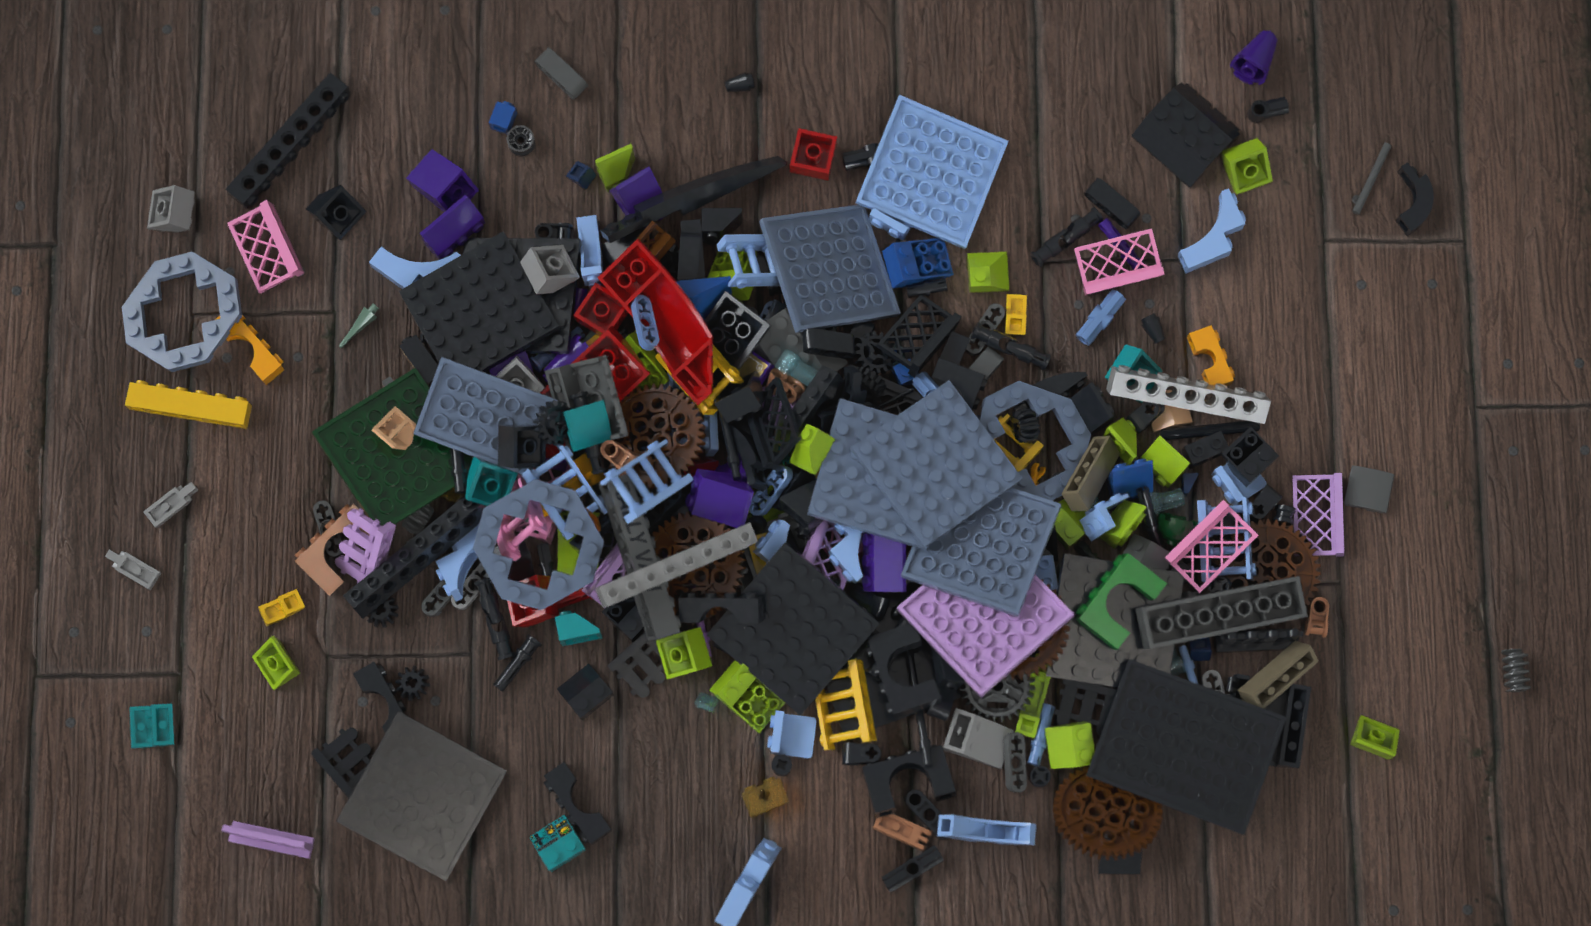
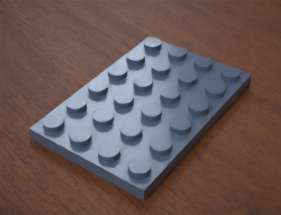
[413,357,558,473]

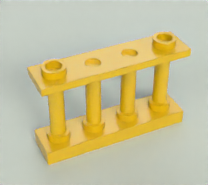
[655,345,744,415]
[994,413,1044,472]
[815,659,877,750]

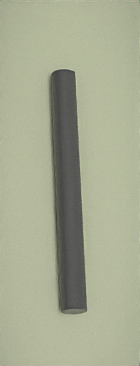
[1352,142,1392,215]

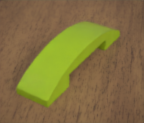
[1015,653,1051,738]

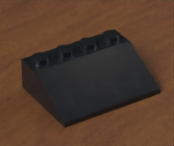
[704,291,771,392]

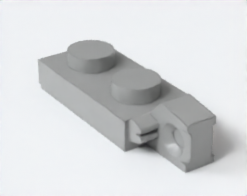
[144,482,198,528]
[105,549,161,591]

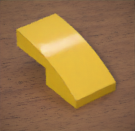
[1005,294,1027,335]
[258,589,305,627]

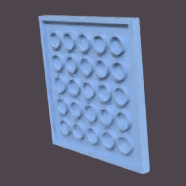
[855,95,1008,249]

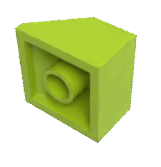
[1221,138,1273,195]
[1140,436,1190,488]
[1054,499,1086,551]
[656,627,712,679]
[1044,721,1095,769]

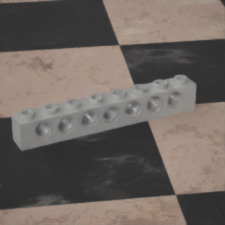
[1106,365,1271,424]
[595,523,758,608]

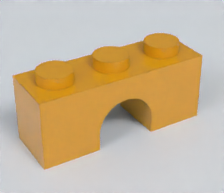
[1187,325,1235,386]

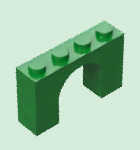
[1075,553,1167,650]

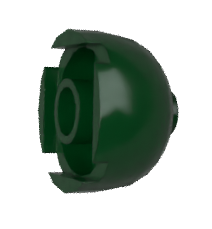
[1157,512,1198,546]

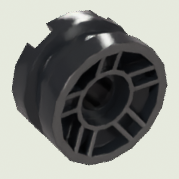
[506,125,535,157]

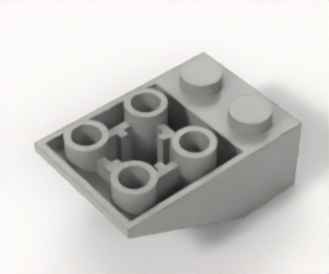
[943,708,1014,769]

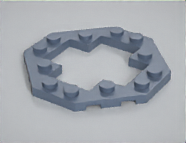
[122,252,242,372]
[978,381,1091,501]
[473,479,604,610]

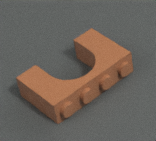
[295,504,370,596]

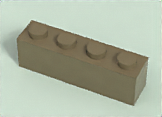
[1062,436,1120,511]
[1238,641,1319,709]

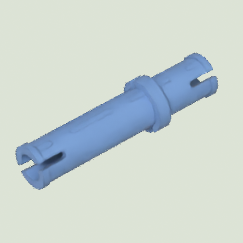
[1027,704,1055,766]

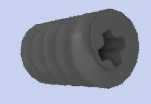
[1501,649,1531,692]

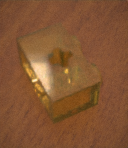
[741,776,789,818]

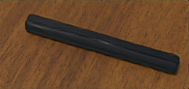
[1160,421,1260,440]

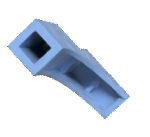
[1178,188,1246,273]
[576,215,604,288]
[369,247,461,289]
[753,520,790,563]
[828,523,863,584]
[436,524,497,602]
[937,815,1036,845]
[715,838,782,926]

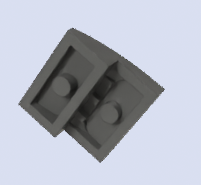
[1344,465,1395,514]

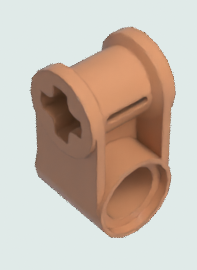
[765,369,806,403]
[601,440,639,474]
[1305,597,1329,638]

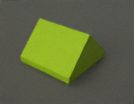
[252,636,301,690]
[1350,715,1400,760]

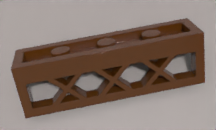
[601,221,676,283]

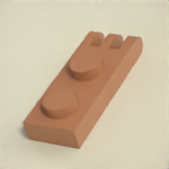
[873,814,932,851]

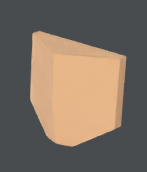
[1151,390,1193,433]
[372,406,416,450]

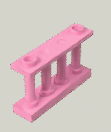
[497,473,549,561]

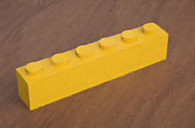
[125,380,252,429]

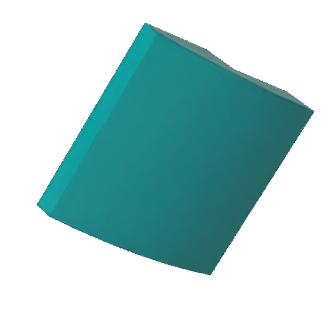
[563,400,611,452]
[129,704,174,749]

